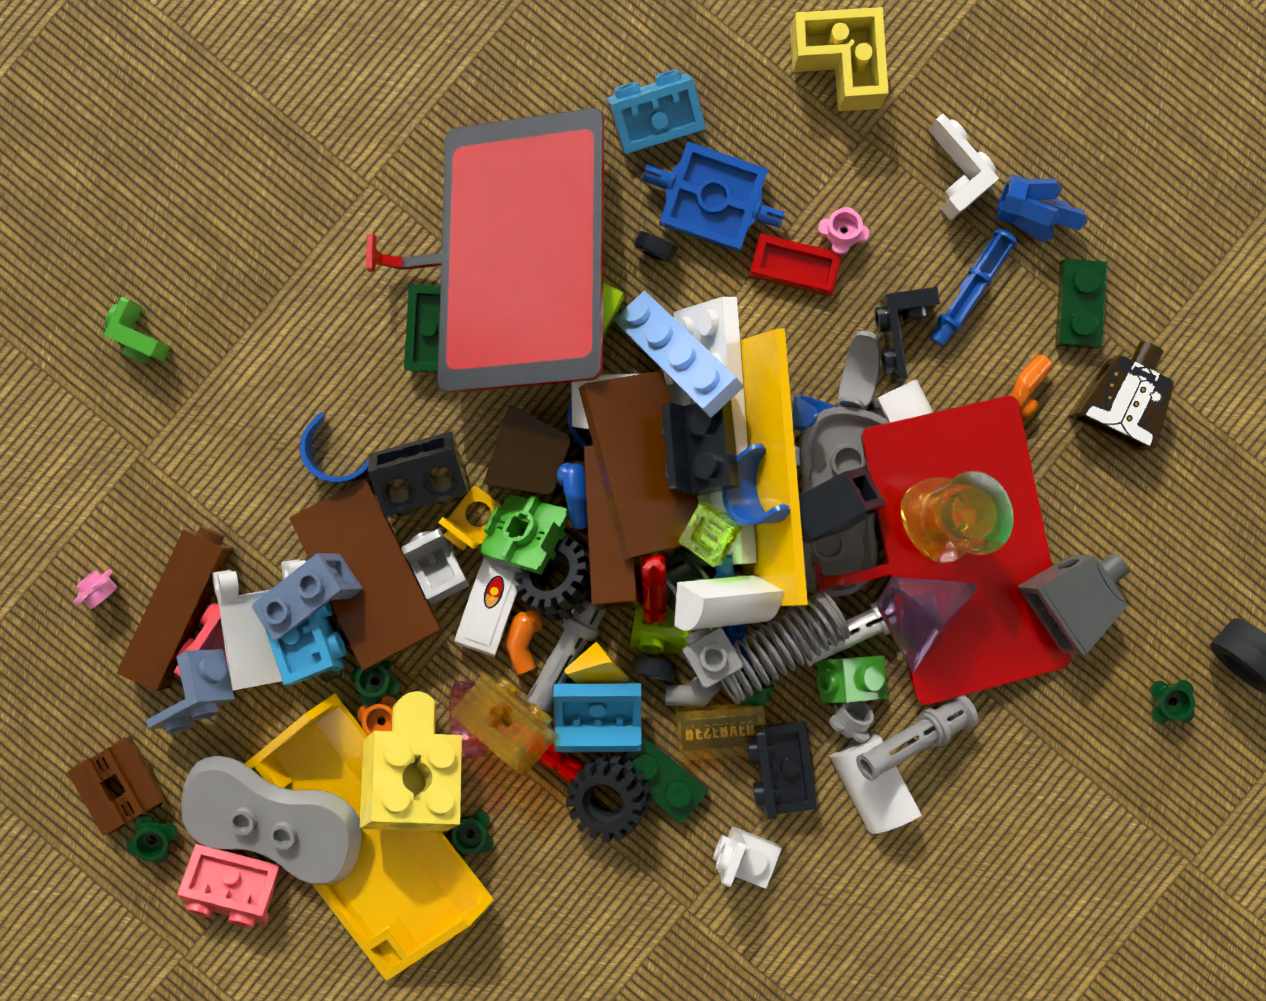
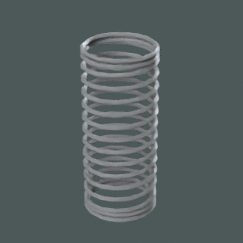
[720,590,850,704]

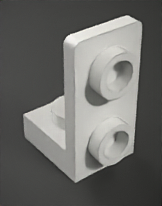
[929,114,999,221]
[713,826,782,889]

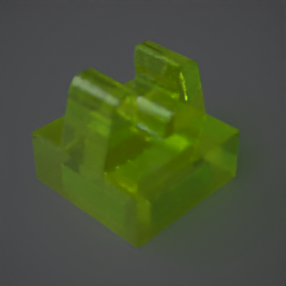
[678,503,742,567]

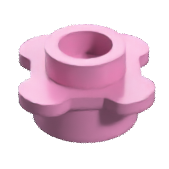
[818,207,869,255]
[73,569,118,609]

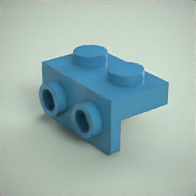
[553,683,641,752]

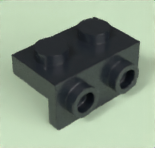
[747,720,817,819]

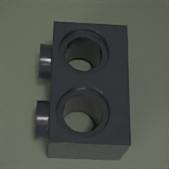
[368,431,468,517]

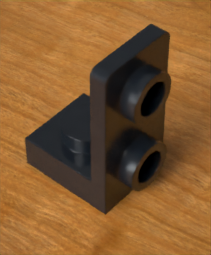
[874,287,940,384]

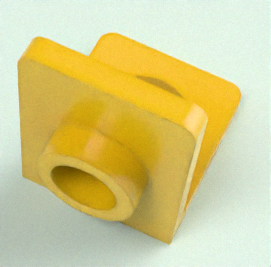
[438,486,502,551]

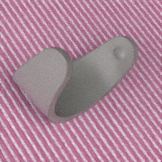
[837,331,881,410]

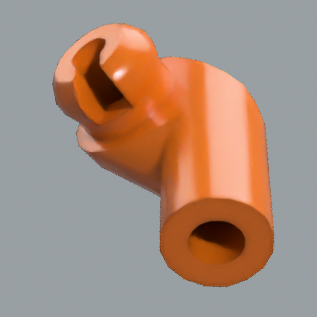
[1010,355,1053,419]
[504,610,543,675]

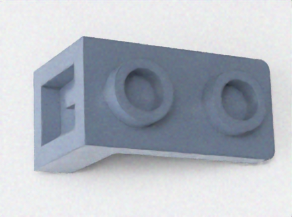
[252,553,363,640]

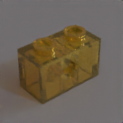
[450,673,558,776]

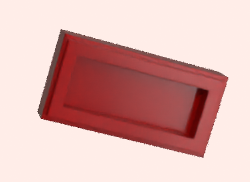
[749,233,842,297]

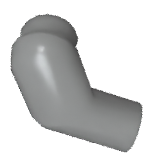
[665,675,723,708]

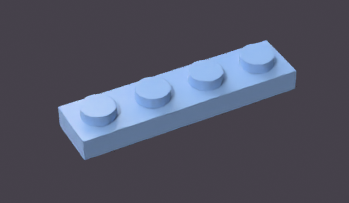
[613,290,744,418]

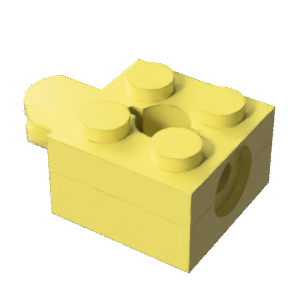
[360,691,462,831]

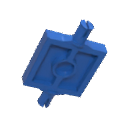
[642,141,785,253]

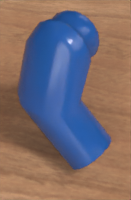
[557,463,588,529]

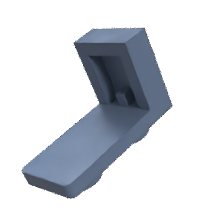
[146,649,234,734]

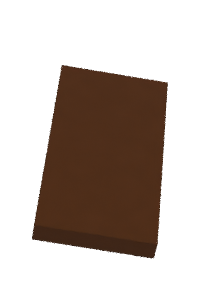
[578,370,709,560]
[289,478,443,671]

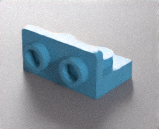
[606,69,706,154]
[264,602,347,687]

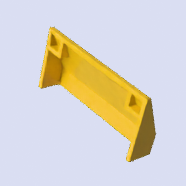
[734,328,808,606]
[245,693,494,981]

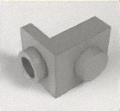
[401,529,469,605]
[680,627,743,688]

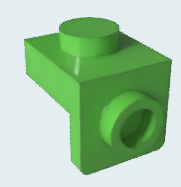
[103,297,171,364]
[817,655,888,703]

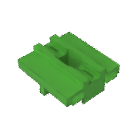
[480,494,570,575]

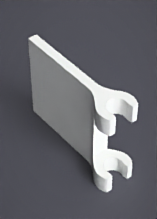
[212,559,306,691]

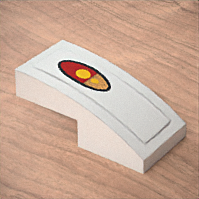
[454,558,523,657]

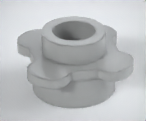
[829,701,874,743]

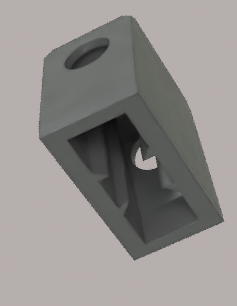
[1017,553,1129,656]

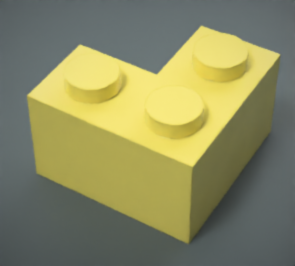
[790,7,889,111]

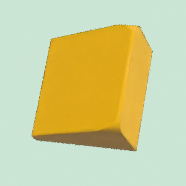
[564,642,630,684]

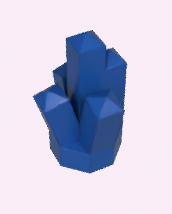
[996,174,1088,243]

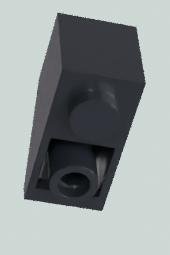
[799,467,887,544]

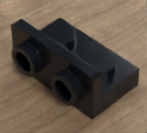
[661,399,740,497]

